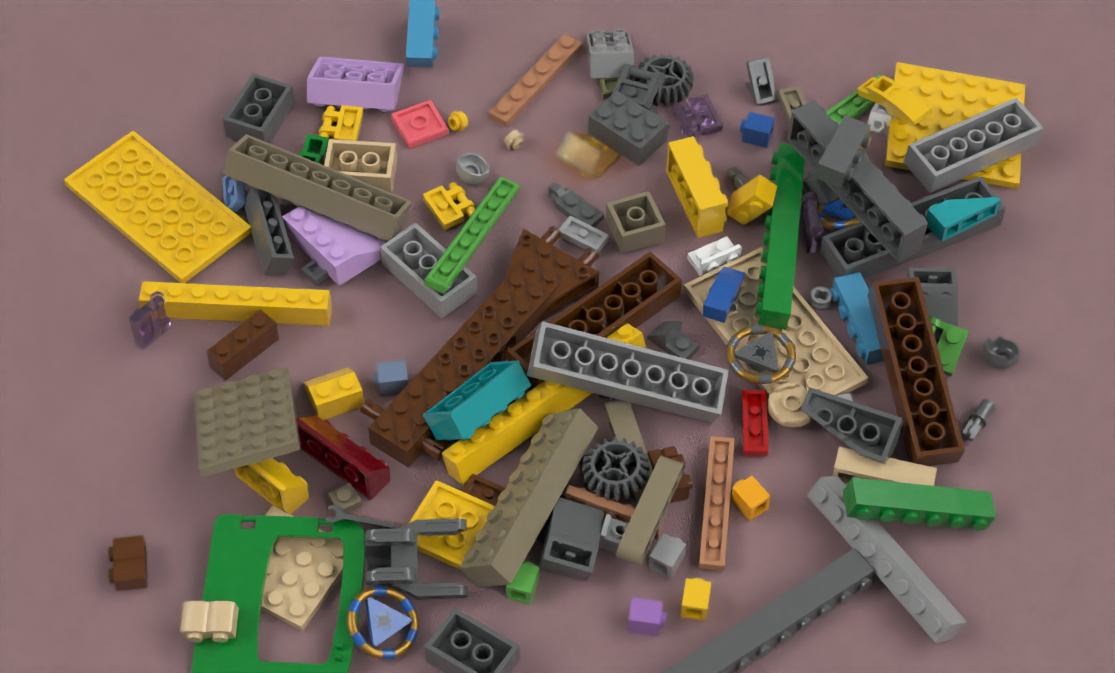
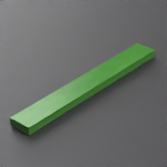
[424,177,520,294]

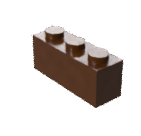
[206,309,279,381]

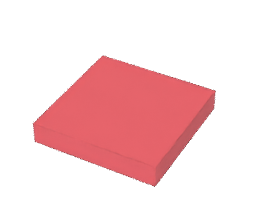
[391,100,449,149]

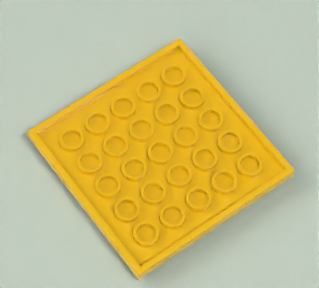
[885,62,1025,189]

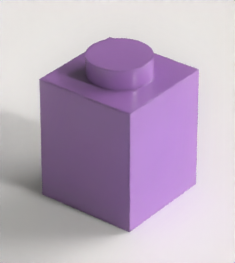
[628,597,667,637]

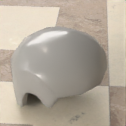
[456,153,490,185]

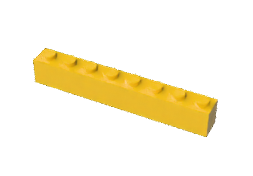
[139,281,332,326]

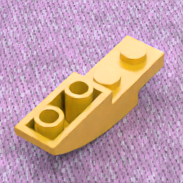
[857,75,932,125]

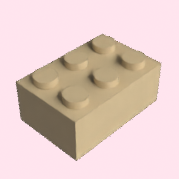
[324,139,397,193]

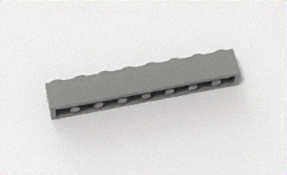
[807,476,967,643]

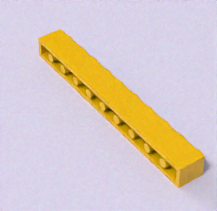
[441,323,646,485]

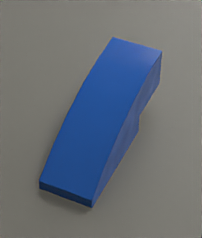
[702,267,746,323]

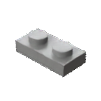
[559,216,609,253]

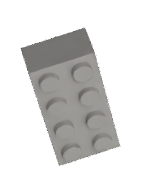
[380,222,477,319]

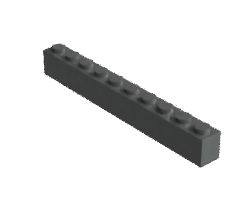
[663,548,874,673]

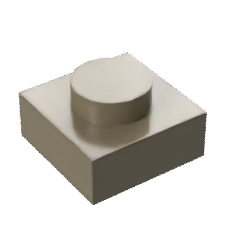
[328,483,362,512]

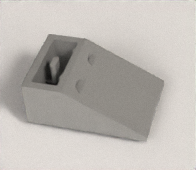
[586,29,634,79]

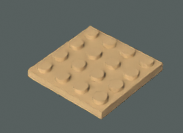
[261,505,343,631]

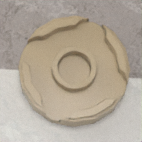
[768,383,812,427]

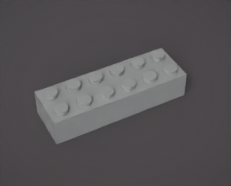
[904,98,1043,193]

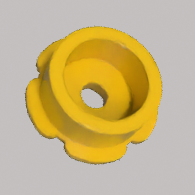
[448,111,468,132]

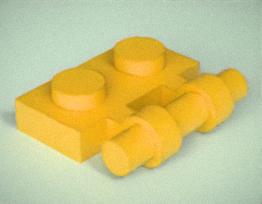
[318,105,364,141]
[422,182,476,230]

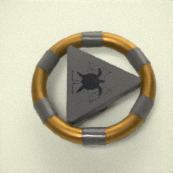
[726,325,796,384]

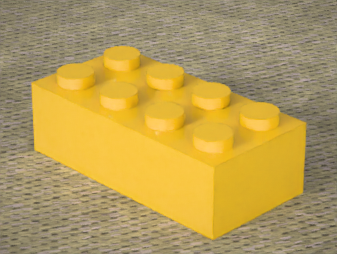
[666,136,728,238]

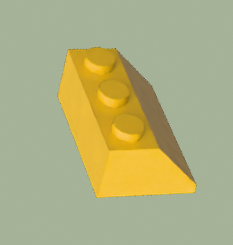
[234,458,309,514]

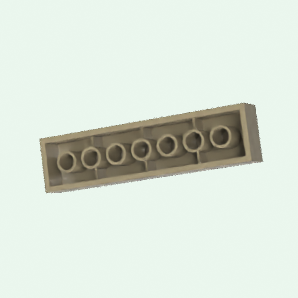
[223,134,412,241]
[459,408,599,588]

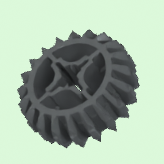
[635,53,694,106]
[582,436,650,502]

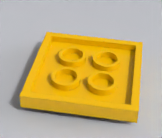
[408,480,495,570]

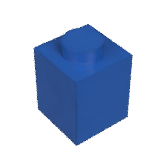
[739,111,775,148]

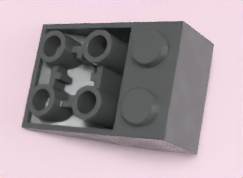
[906,267,958,341]
[538,497,604,581]

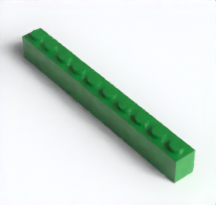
[755,143,805,330]

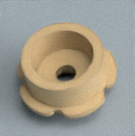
[504,130,524,150]

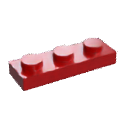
[741,390,769,457]

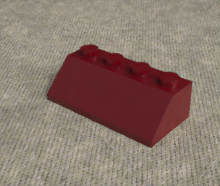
[296,415,391,500]

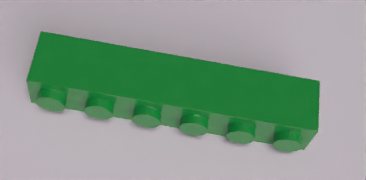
[843,478,996,531]

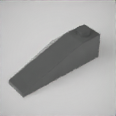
[801,387,904,464]

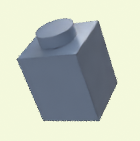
[373,360,408,396]

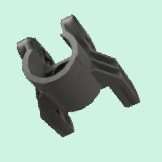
[364,519,468,599]

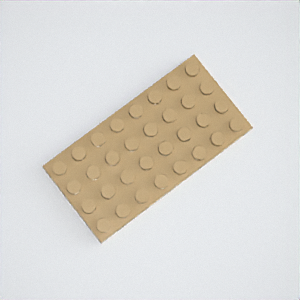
[683,247,869,399]

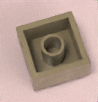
[606,191,666,254]

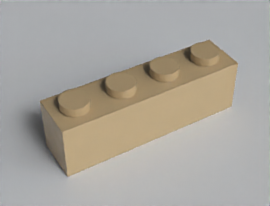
[833,447,937,486]

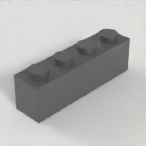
[244,187,294,275]

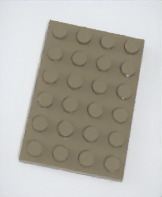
[194,367,301,477]

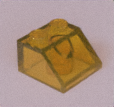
[556,131,621,179]

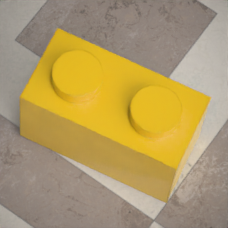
[727,175,777,225]

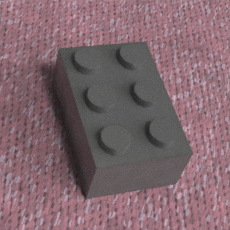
[223,73,295,143]
[588,91,668,166]
[424,607,520,673]

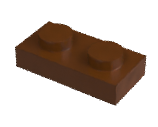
[462,474,505,506]

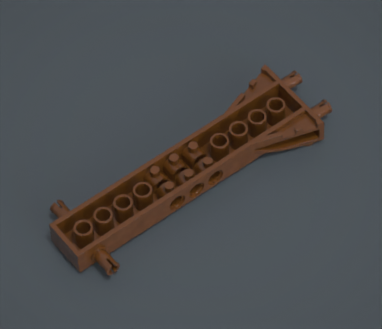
[360,226,599,468]

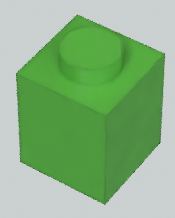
[506,561,540,605]

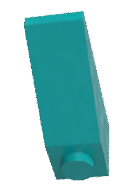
[926,197,1001,242]

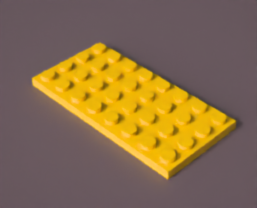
[63,131,252,283]

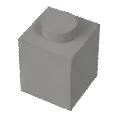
[648,533,686,580]

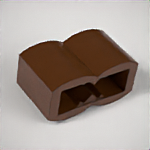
[108,535,148,591]

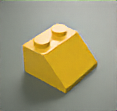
[303,367,364,420]

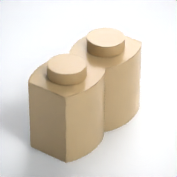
[180,601,239,643]

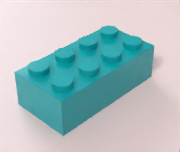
[423,361,531,441]

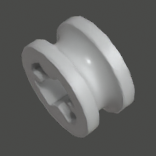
[810,287,832,310]

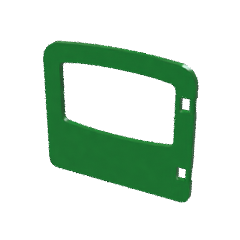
[191,514,365,673]

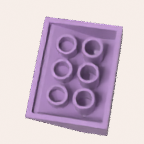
[307,57,404,112]
[282,207,388,286]

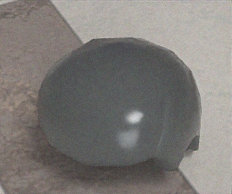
[983,336,1021,369]

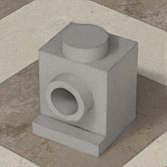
[599,514,628,553]

